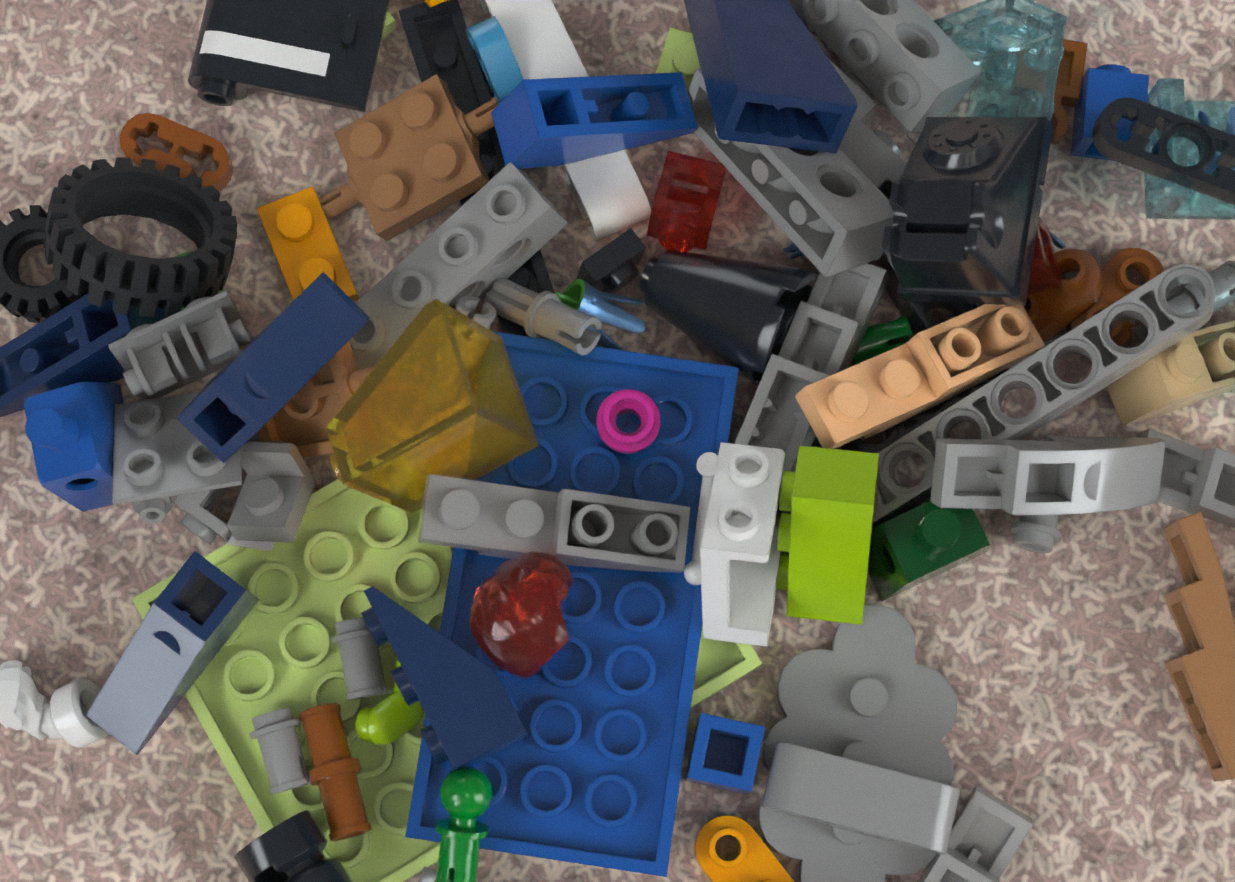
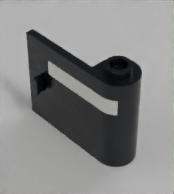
[188,0,390,112]

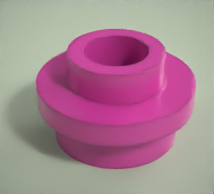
[596,389,660,454]

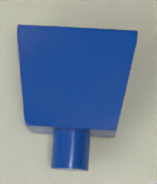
[24,381,124,512]

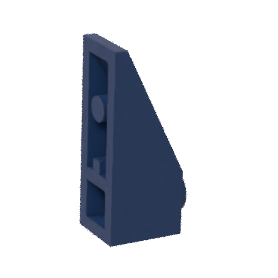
[0,293,167,417]

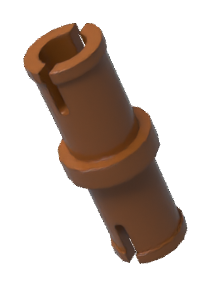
[299,703,372,841]

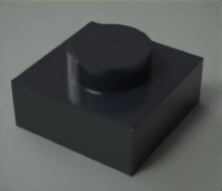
[576,228,646,294]

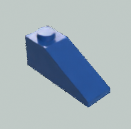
[491,72,698,169]

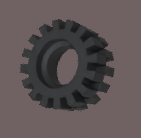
[0,205,89,323]

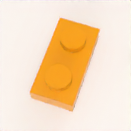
[256,186,359,301]

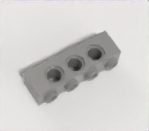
[788,0,982,133]
[688,68,893,278]
[349,162,568,379]

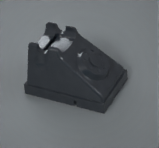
[882,116,1053,306]

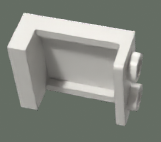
[700,442,785,647]

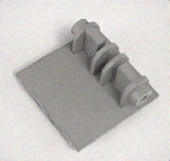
[108,291,253,400]
[112,392,242,524]

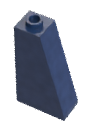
[684,0,858,153]

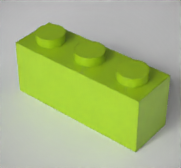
[777,445,879,625]

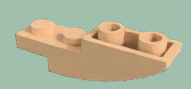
[795,304,1045,449]

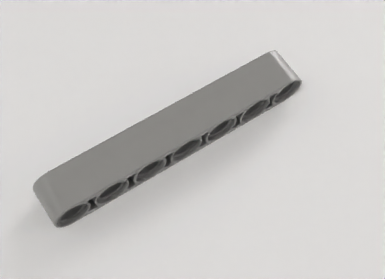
[872,264,1215,530]

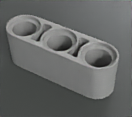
[761,742,961,855]

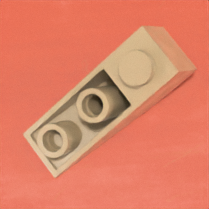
[1107,320,1235,426]

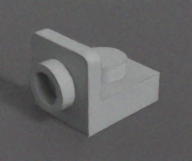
[227,440,316,543]

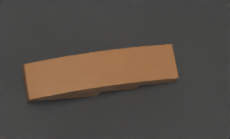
[1163,512,1235,782]

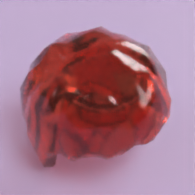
[469,551,573,679]

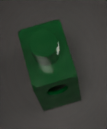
[868,501,990,601]

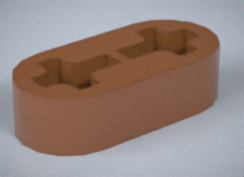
[119,113,233,191]

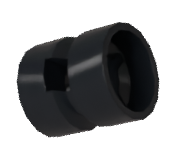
[234,810,353,882]

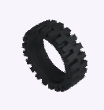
[44,157,238,318]

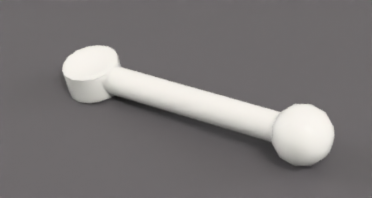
[684,452,718,585]

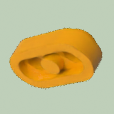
[694,815,794,882]

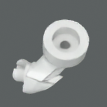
[0,660,109,748]

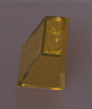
[326,298,539,513]

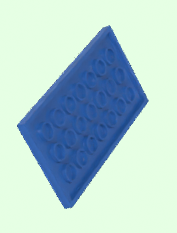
[405,331,739,877]

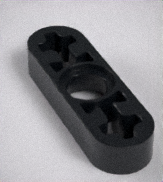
[1092,98,1235,205]

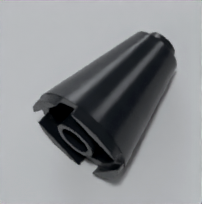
[640,250,817,385]

